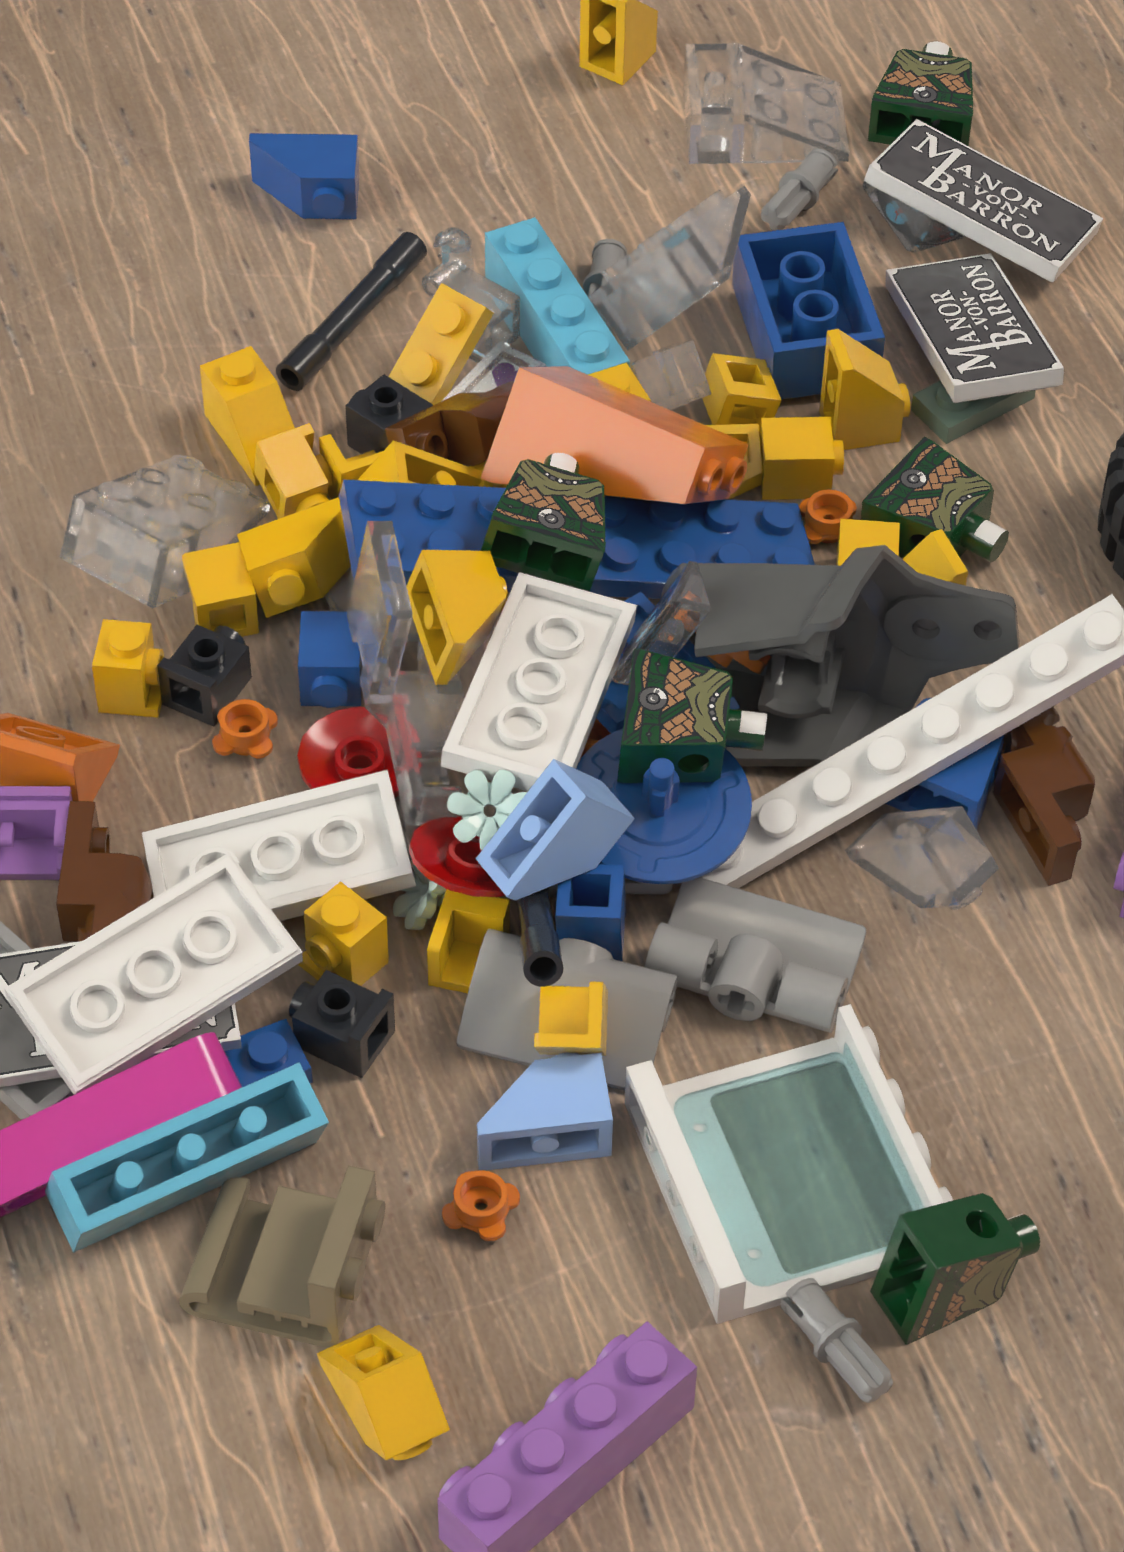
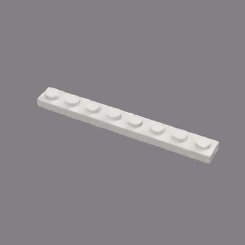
[701,594,1124,888]

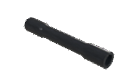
[276,232,427,391]
[517,888,564,987]

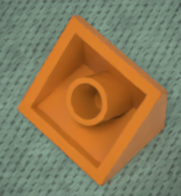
[0,713,120,802]

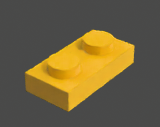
[388,283,494,405]

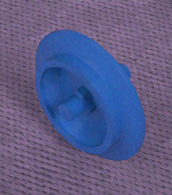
[576,729,752,884]

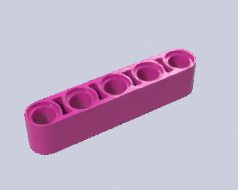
[0,1032,242,1218]

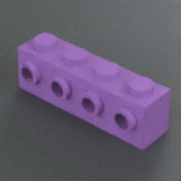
[438,1321,697,1552]

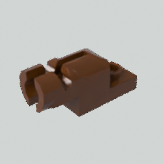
[385,381,514,466]
[993,706,1095,886]
[56,801,153,942]

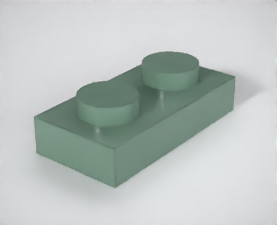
[911,381,1036,444]

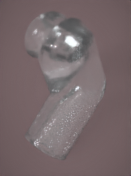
[422,227,474,298]

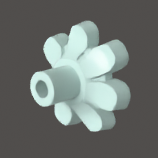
[447,770,527,851]
[393,864,446,930]

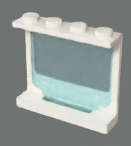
[625,1004,953,1324]

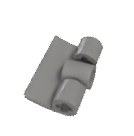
[645,877,866,1033]
[457,928,678,1091]

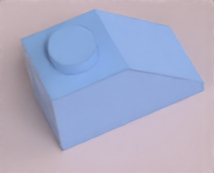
[476,759,635,901]
[477,1053,613,1170]

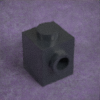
[345,374,433,454]

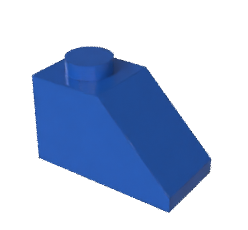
[249,133,360,219]

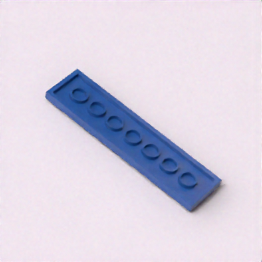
[339,479,815,599]

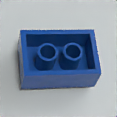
[732,222,885,400]

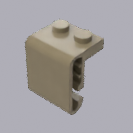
[179,1165,386,1347]

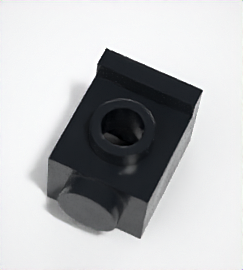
[157,625,252,727]
[289,970,395,1078]

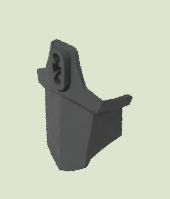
[661,545,1020,767]

